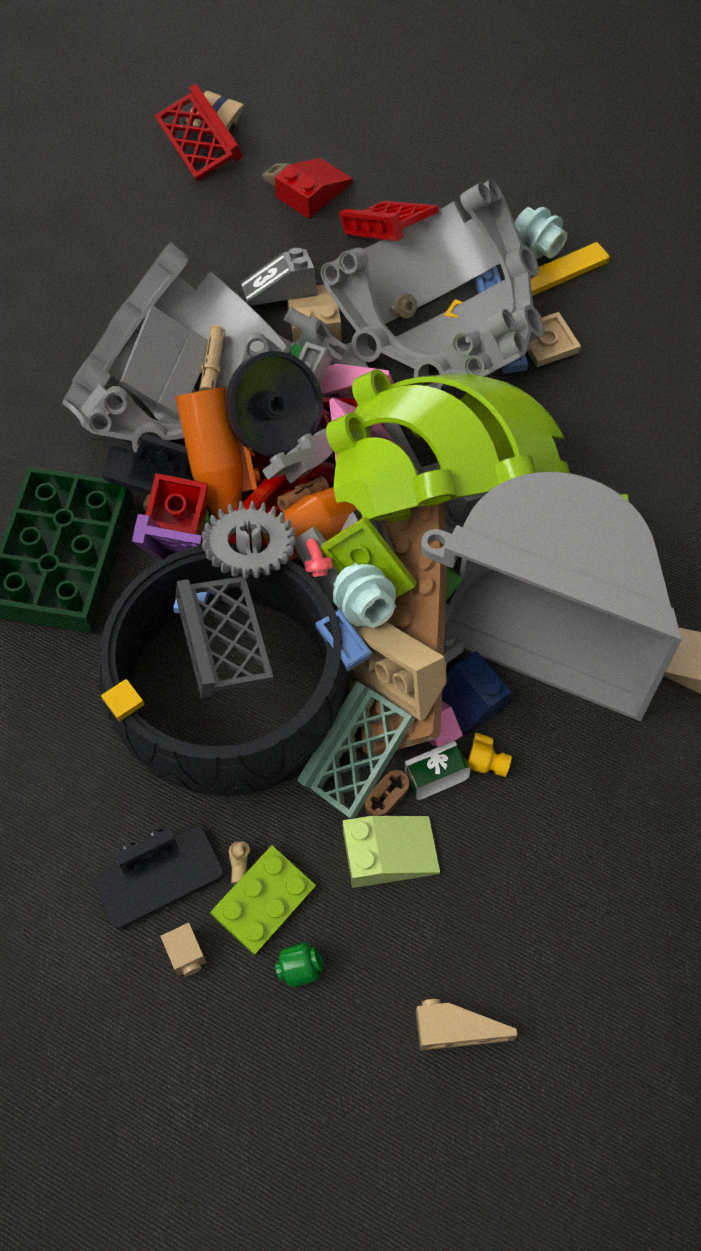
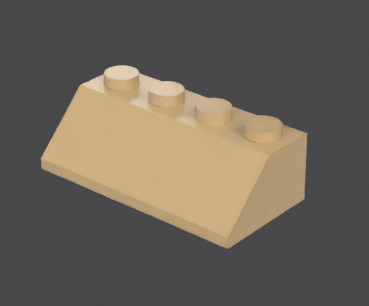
[350,622,446,721]

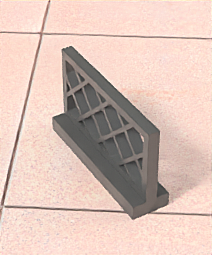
[176,577,273,698]

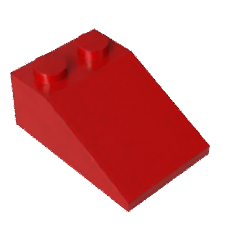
[275,158,353,219]

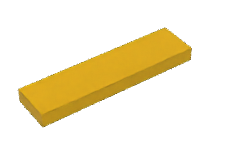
[531,242,610,296]

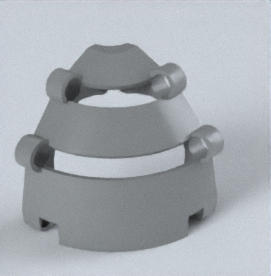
[321,179,544,390]
[62,242,290,453]

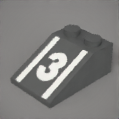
[240,248,317,306]

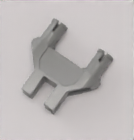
[279,306,347,365]

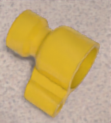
[467,733,512,777]

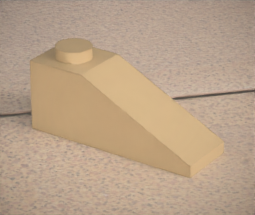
[416,999,517,1051]

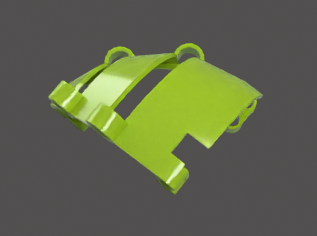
[326,369,570,522]

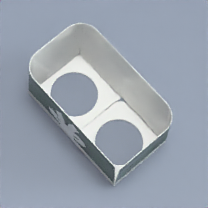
[404,741,470,800]

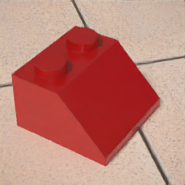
[146,473,208,536]

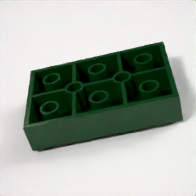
[0,467,133,633]

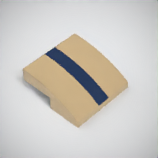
[185,91,245,136]

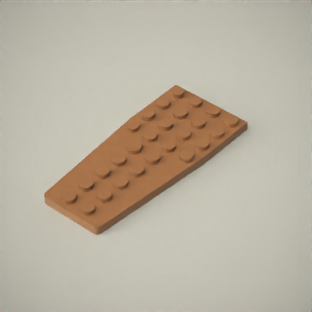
[358,503,447,756]

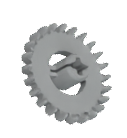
[202,501,296,578]

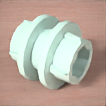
[515,207,567,259]
[333,563,396,629]

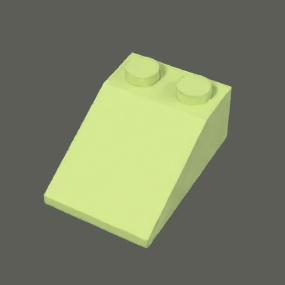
[343,816,440,888]

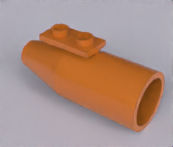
[175,386,260,520]
[263,487,383,562]

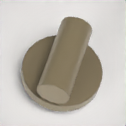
[390,293,417,318]

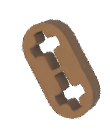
[365,770,410,816]

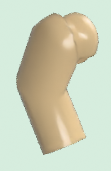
[228,841,250,885]

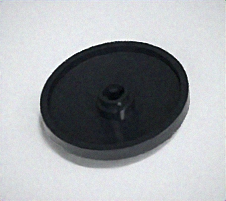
[225,351,323,458]

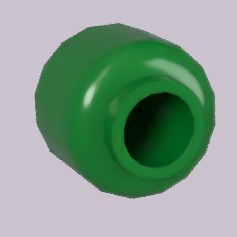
[275,942,323,988]

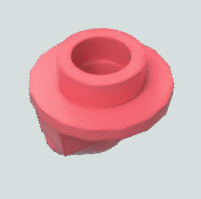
[305,539,333,577]

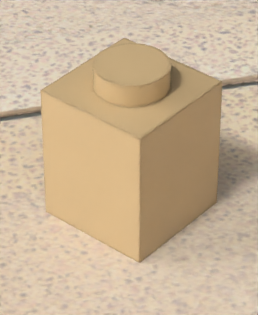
[161,923,206,977]

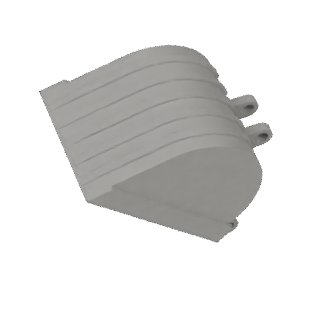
[421,472,682,722]

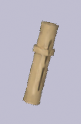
[199,325,225,391]

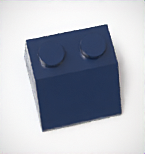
[442,651,512,736]

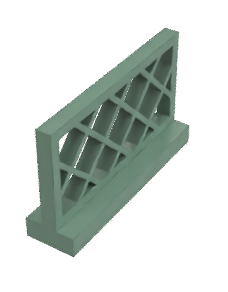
[297,681,416,819]

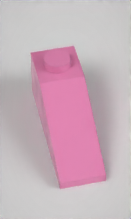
[319,364,394,408]

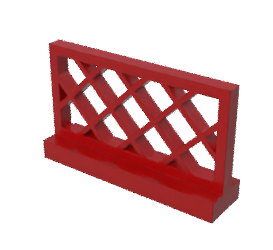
[154,83,243,181]
[339,201,439,241]

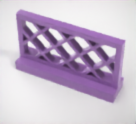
[132,514,203,561]

